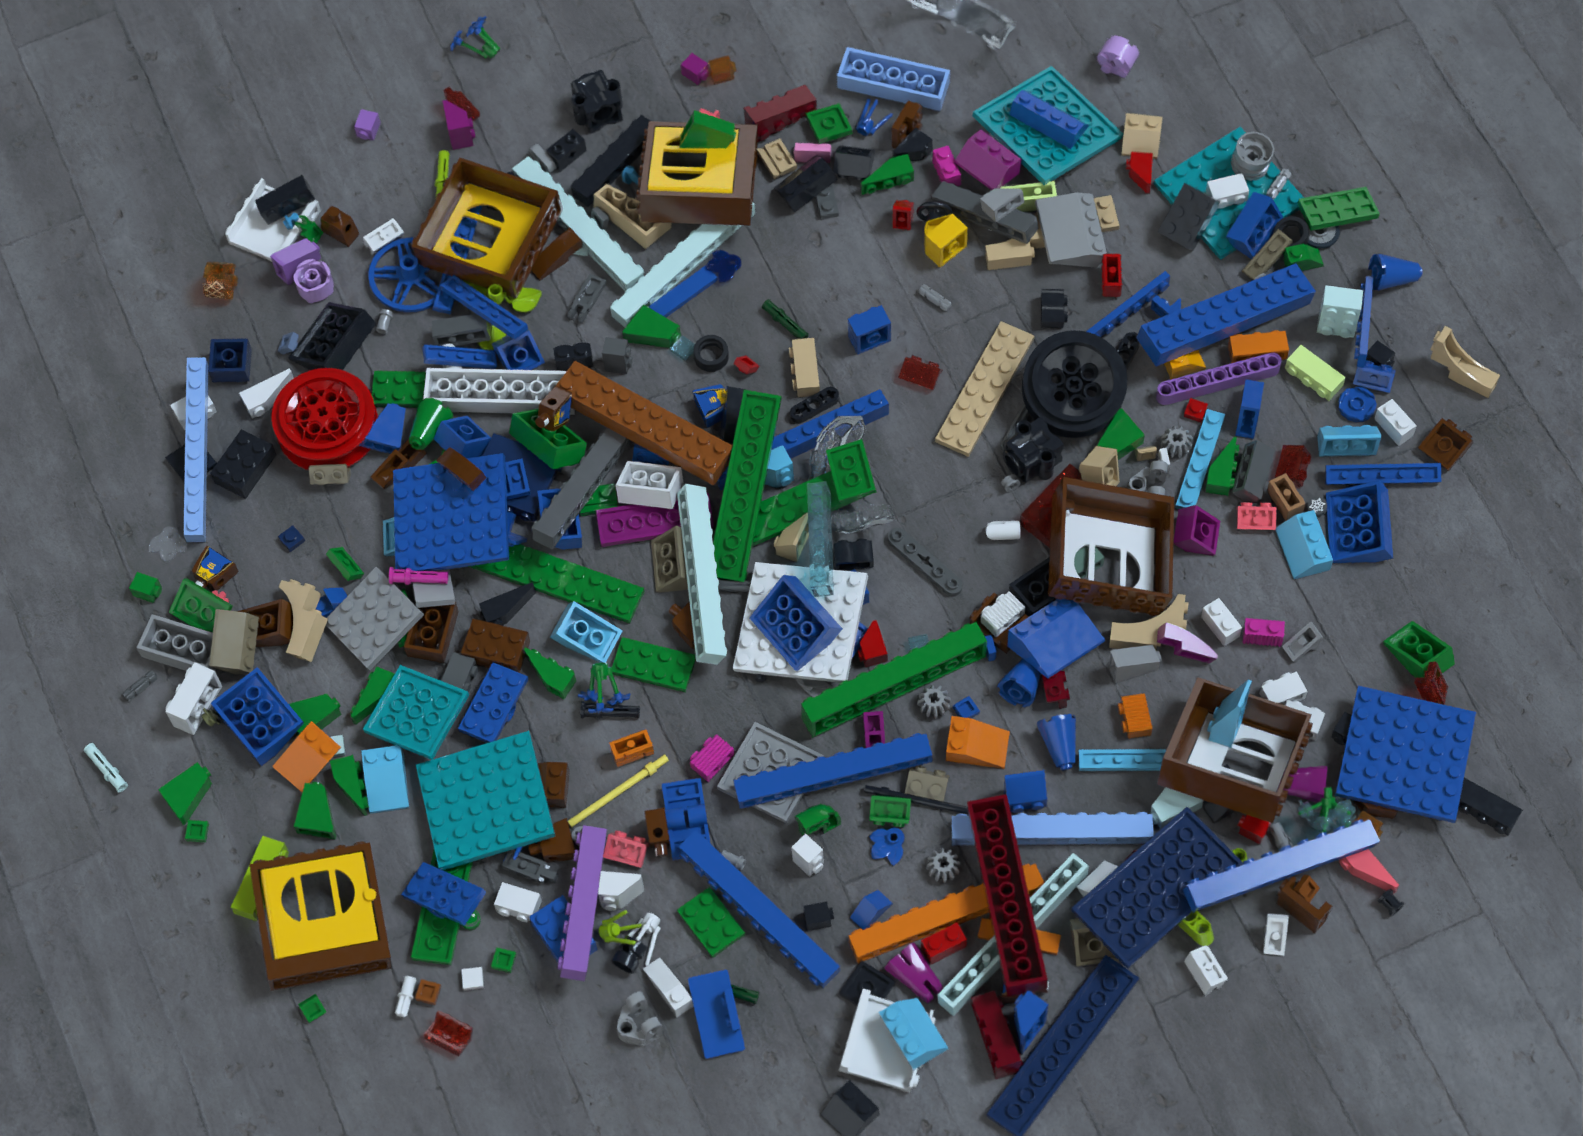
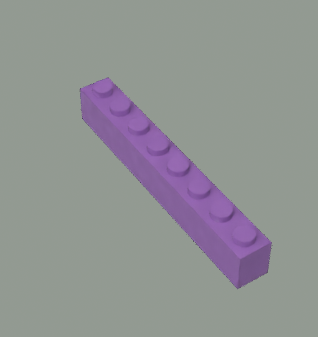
[557,825,607,981]

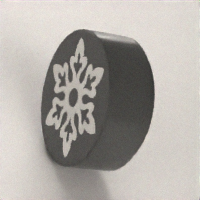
[1308,496,1327,517]

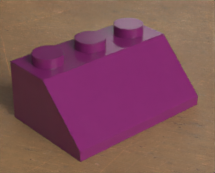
[955,130,1021,190]

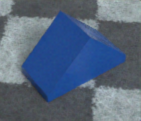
[850,890,893,930]

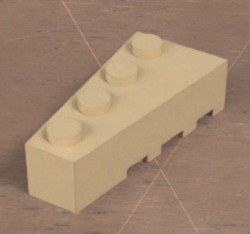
[594,184,671,249]

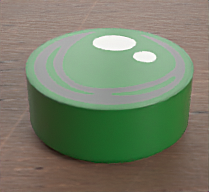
[462,910,481,930]

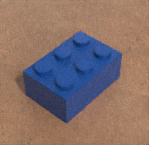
[529,895,598,963]

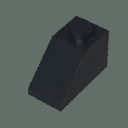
[893,128,933,162]

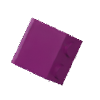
[443,100,476,150]
[1173,505,1220,556]

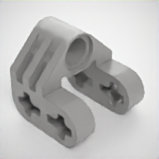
[1127,460,1168,495]
[617,991,662,1047]

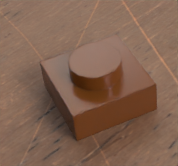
[1293,874,1320,903]
[415,979,442,1005]

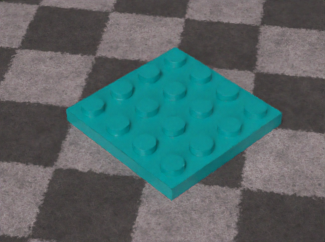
[363,665,469,760]

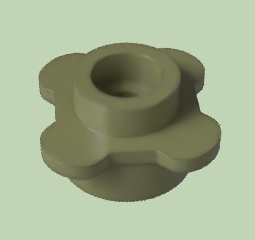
[201,708,221,727]

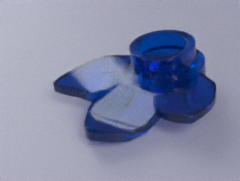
[706,250,742,283]

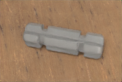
[1266,169,1291,200]
[919,284,951,311]

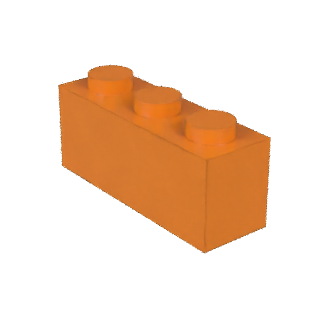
[1228,330,1289,363]

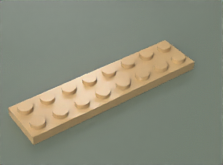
[935,321,1034,457]

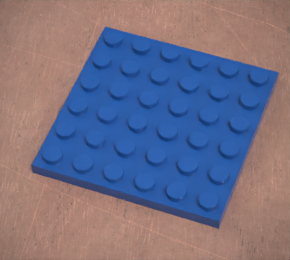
[393,453,509,571]
[1335,686,1476,823]

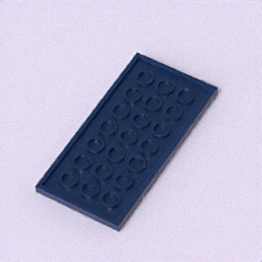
[1071,807,1243,969]

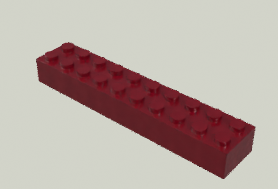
[967,794,1048,996]

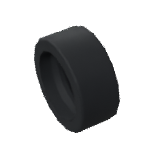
[1273,216,1310,247]
[693,335,729,372]

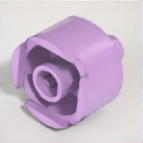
[1097,36,1139,78]
[294,259,334,303]

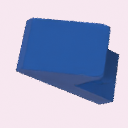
[1151,295,1181,317]
[316,588,347,618]

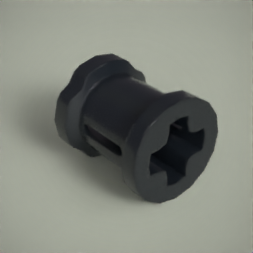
[1377,889,1405,916]

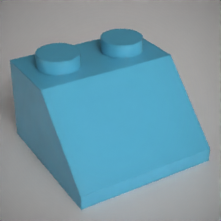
[765,445,794,488]

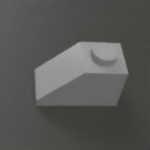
[980,189,1024,222]

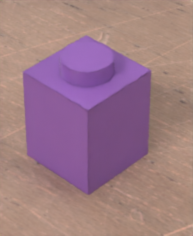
[354,109,380,140]

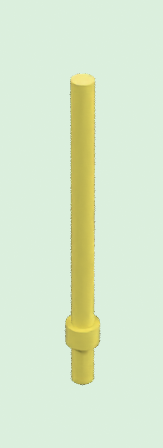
[568,754,669,828]

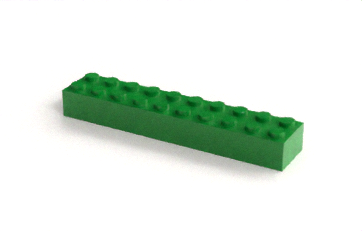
[801,622,987,738]

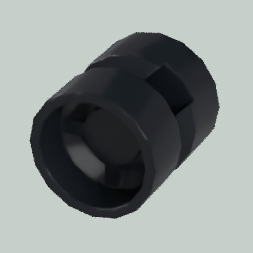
[611,936,648,974]

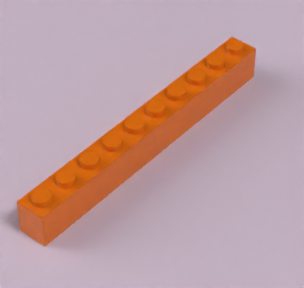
[849,863,1044,963]

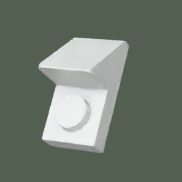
[1264,914,1288,955]

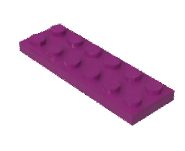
[596,493,714,547]

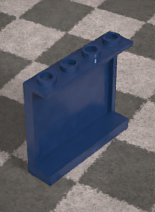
[482,433,563,522]

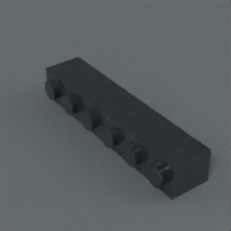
[571,115,650,207]

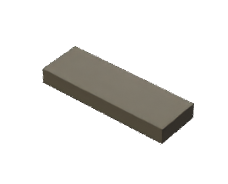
[1242,229,1293,280]

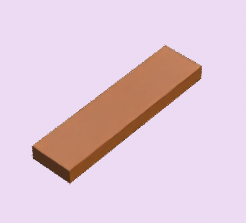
[978,918,1061,955]

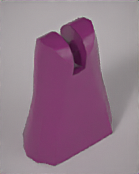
[1271,766,1327,803]
[884,942,944,1004]

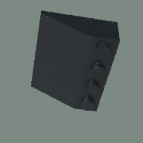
[288,302,376,370]

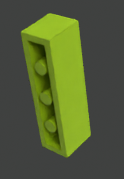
[231,836,288,921]

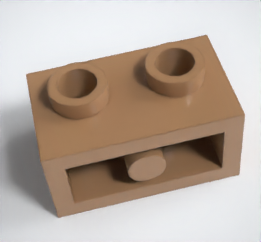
[1267,473,1305,521]

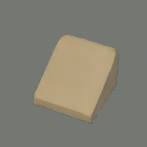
[1135,446,1157,461]

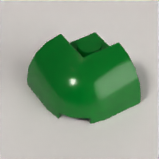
[794,804,841,837]

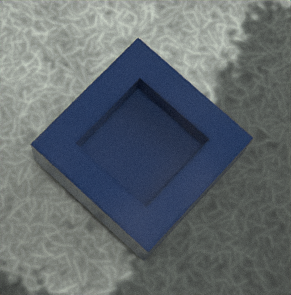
[278,525,305,552]

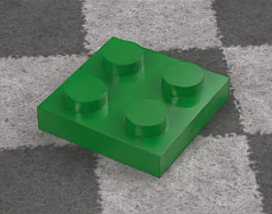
[806,103,853,144]

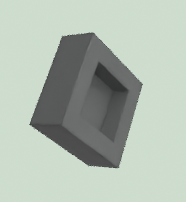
[591,206,609,230]

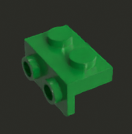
[869,795,911,827]

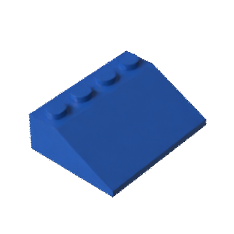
[1326,480,1393,563]
[749,575,843,671]
[1008,599,1105,679]
[211,667,304,766]

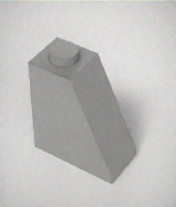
[1108,645,1162,683]

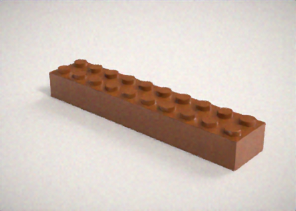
[556,361,733,486]

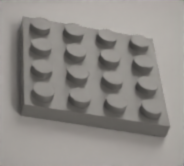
[326,567,424,671]
[717,722,824,824]

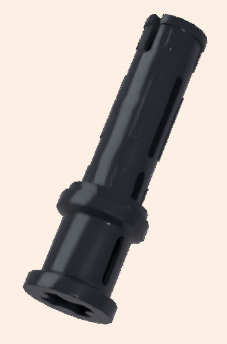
[580,701,640,719]

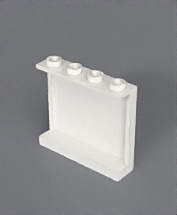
[225,178,321,262]
[839,989,936,1093]

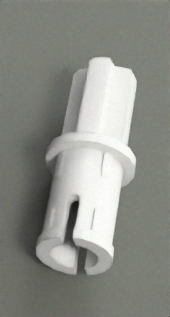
[395,976,417,1017]

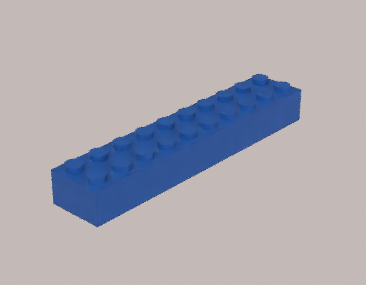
[1137,264,1316,366]

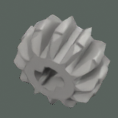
[1161,426,1193,458]
[917,684,951,719]
[926,848,961,883]

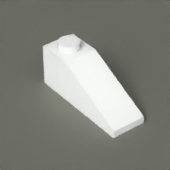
[239,368,294,419]
[643,958,694,1018]

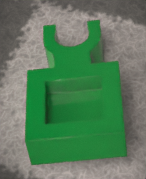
[295,215,324,244]

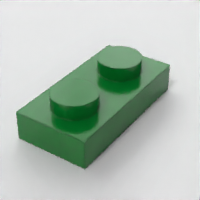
[326,547,364,581]

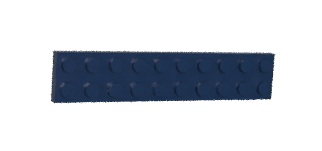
[986,955,1139,1136]

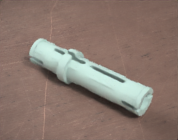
[84,743,128,792]

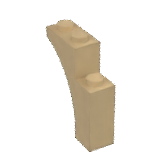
[985,213,1045,270]
[1430,326,1500,398]
[279,579,328,662]
[1109,594,1189,650]

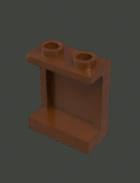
[969,593,1028,654]
[1277,876,1332,934]

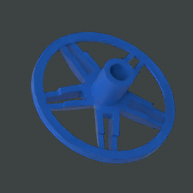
[369,238,439,312]

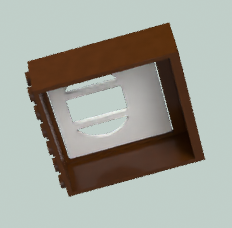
[1048,477,1174,616]
[1157,677,1313,823]

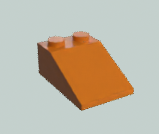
[946,716,1010,769]
[272,721,341,792]

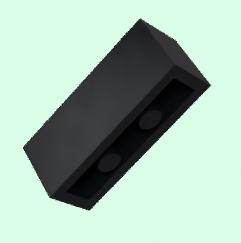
[255,175,316,225]

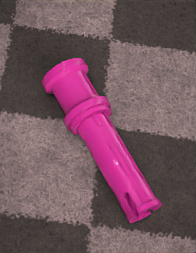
[389,567,448,585]

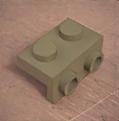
[309,464,351,485]
[905,766,950,802]

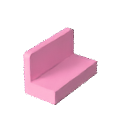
[794,143,831,163]

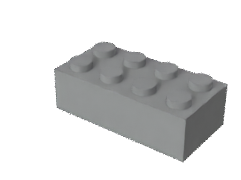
[136,614,216,671]

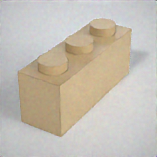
[789,338,820,398]

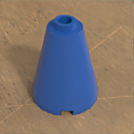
[1368,253,1422,291]
[998,658,1041,707]
[1036,714,1076,770]

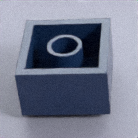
[208,338,252,382]

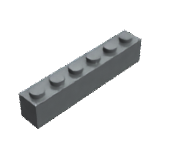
[932,181,1038,244]

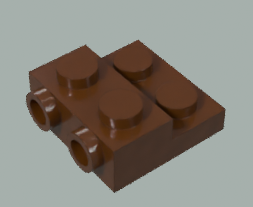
[892,100,922,148]
[1418,418,1473,471]

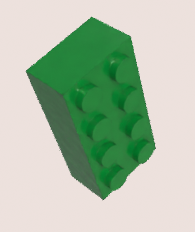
[509,408,587,469]

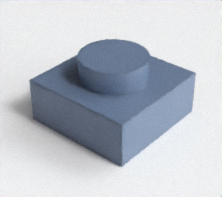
[278,332,299,355]

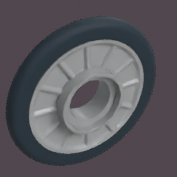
[1299,219,1340,249]

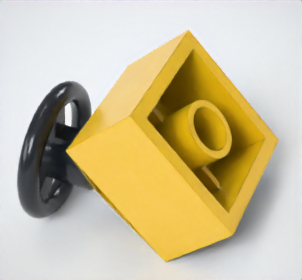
[916,202,968,268]

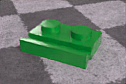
[580,483,618,517]

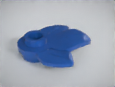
[869,828,905,865]

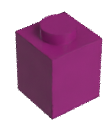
[681,53,709,85]

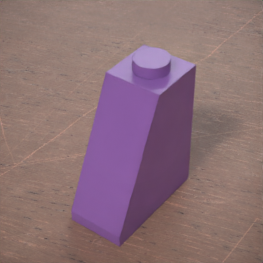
[270,238,321,285]

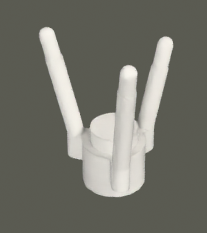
[627,913,661,966]

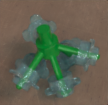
[1297,787,1356,833]

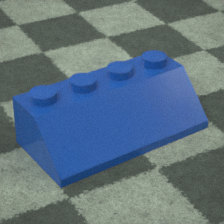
[1009,90,1089,149]

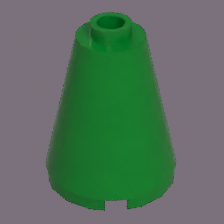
[409,398,453,450]

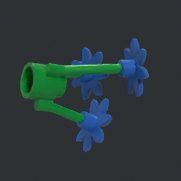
[450,16,501,59]
[578,662,631,713]

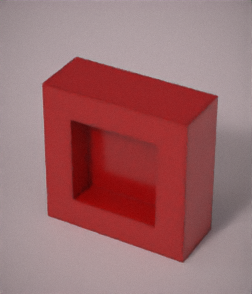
[733,355,759,374]
[1184,398,1208,423]

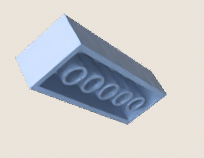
[837,47,950,111]

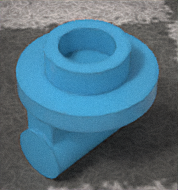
[622,166,639,185]
[283,213,299,230]

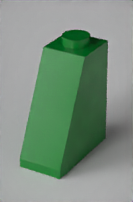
[680,110,736,149]
[622,305,681,348]
[1097,408,1145,460]
[289,694,342,736]
[158,762,212,825]
[294,782,336,839]

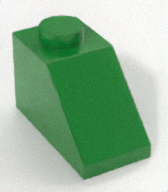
[1283,244,1324,271]

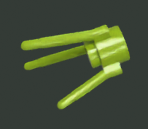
[599,910,642,945]

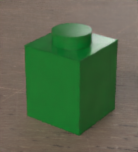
[129,572,162,603]

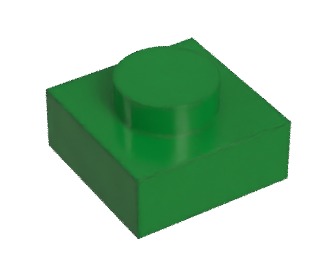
[185,820,209,843]
[491,947,517,973]
[298,994,326,1023]

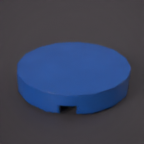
[1338,387,1377,422]

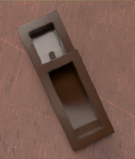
[531,227,583,281]
[370,439,427,489]
[436,447,486,491]

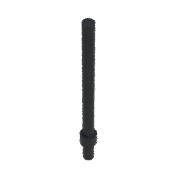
[864,785,968,815]

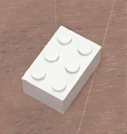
[616,461,684,509]
[165,662,222,735]

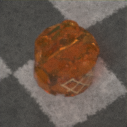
[203,261,238,300]

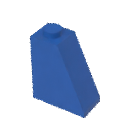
[1235,379,1264,439]
[359,403,406,454]

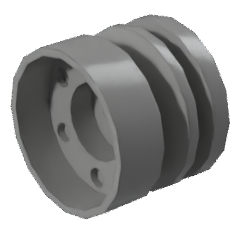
[1231,132,1274,181]

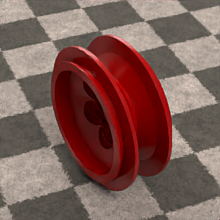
[272,368,378,470]

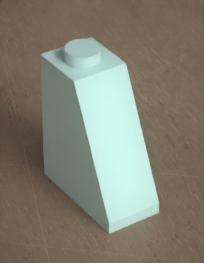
[1150,788,1203,829]

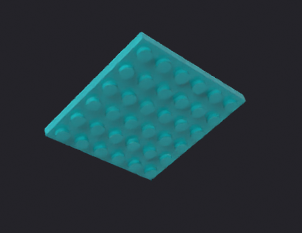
[972,66,1124,186]
[1153,127,1304,260]
[416,731,556,870]

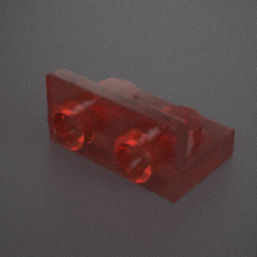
[443,87,481,121]
[898,355,943,390]
[1275,445,1311,487]
[1414,662,1448,705]

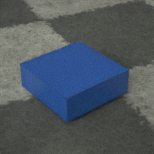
[985,635,996,661]
[953,696,980,718]

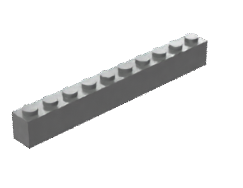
[531,428,631,549]

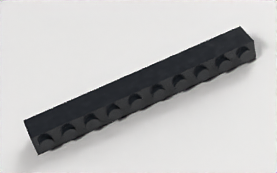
[1331,712,1523,836]

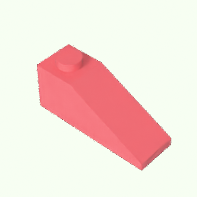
[1339,849,1399,894]

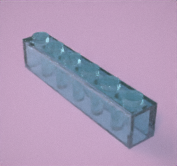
[807,481,834,597]

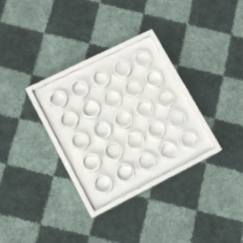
[733,562,868,683]

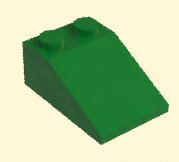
[1383,621,1455,685]

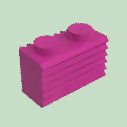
[932,146,961,186]
[1243,618,1285,647]
[690,734,734,782]

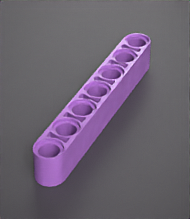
[1156,353,1281,405]

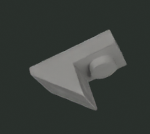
[1282,622,1323,662]

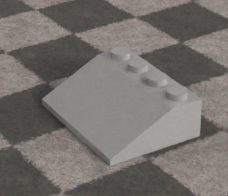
[1035,192,1107,268]

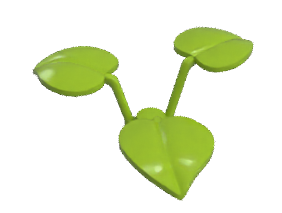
[462,280,542,350]

